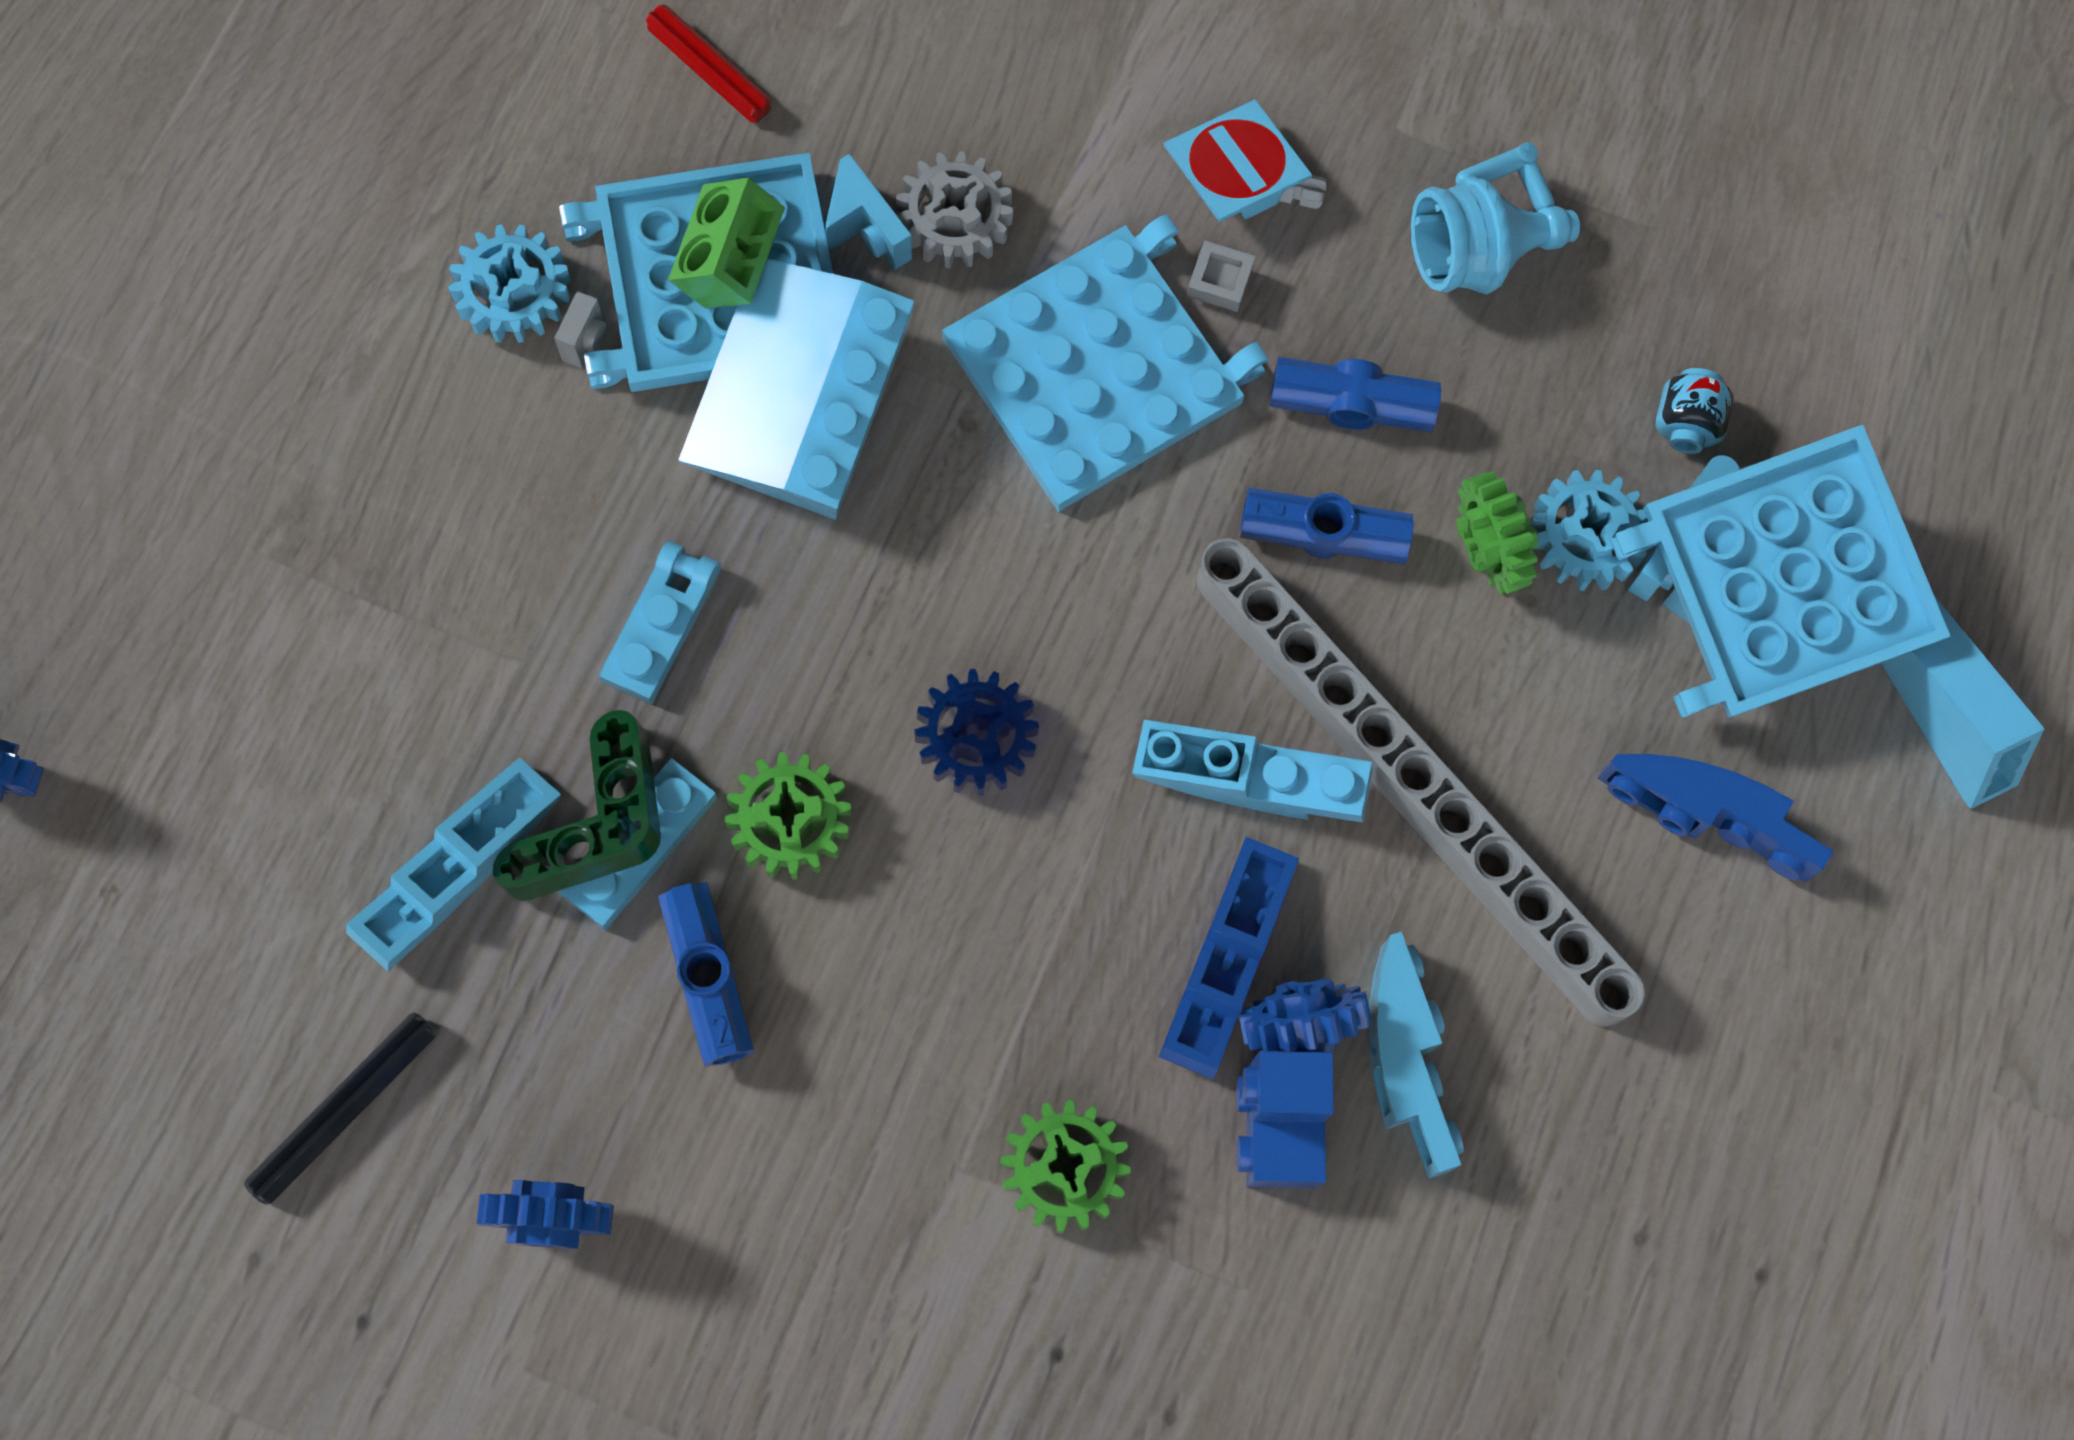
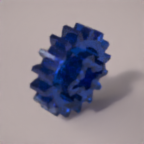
[914,669,1039,796]

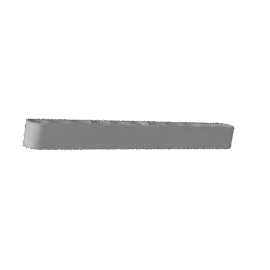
[1196,538,1645,1027]

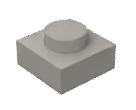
[1186,240,1256,312]
[554,291,607,368]

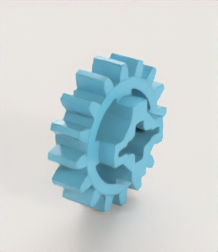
[448,224,571,343]
[1529,470,1648,591]

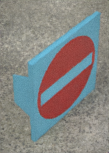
[1164,99,1312,222]

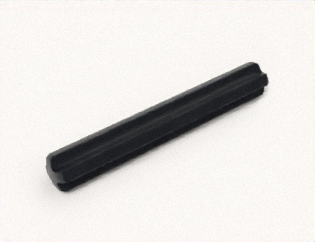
[244,1012,437,1205]

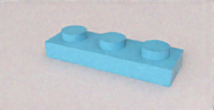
[558,758,718,931]

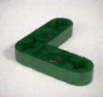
[492,710,661,901]

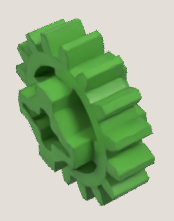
[1456,471,1538,594]
[725,752,852,880]
[1000,1100,1131,1234]

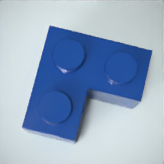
[1236,1051,1334,1189]

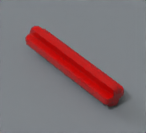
[646,4,771,123]

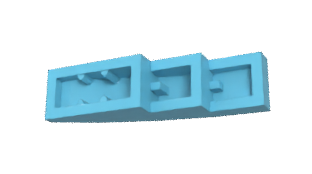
[346,757,561,972]

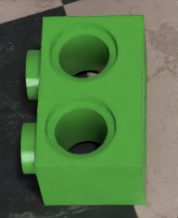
[668,177,785,309]

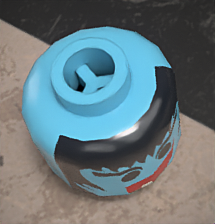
[1655,368,1734,454]

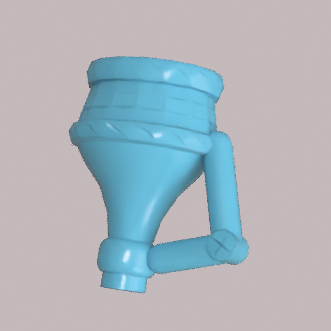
[1411,142,1580,295]

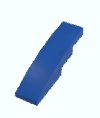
[1158,837,1299,1079]

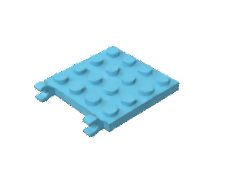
[559,153,833,392]
[942,214,1268,512]
[1610,424,1951,719]

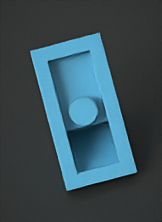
[825,154,912,270]

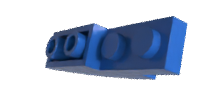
[1597,754,1834,882]

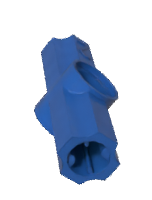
[1270,357,1442,433]
[1240,487,1414,565]
[658,882,755,1067]

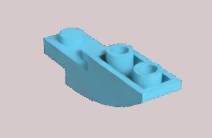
[1132,720,1374,823]
[1368,931,1464,1179]

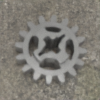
[896,151,1013,268]

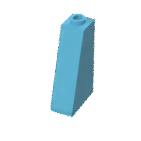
[1881,596,2044,809]

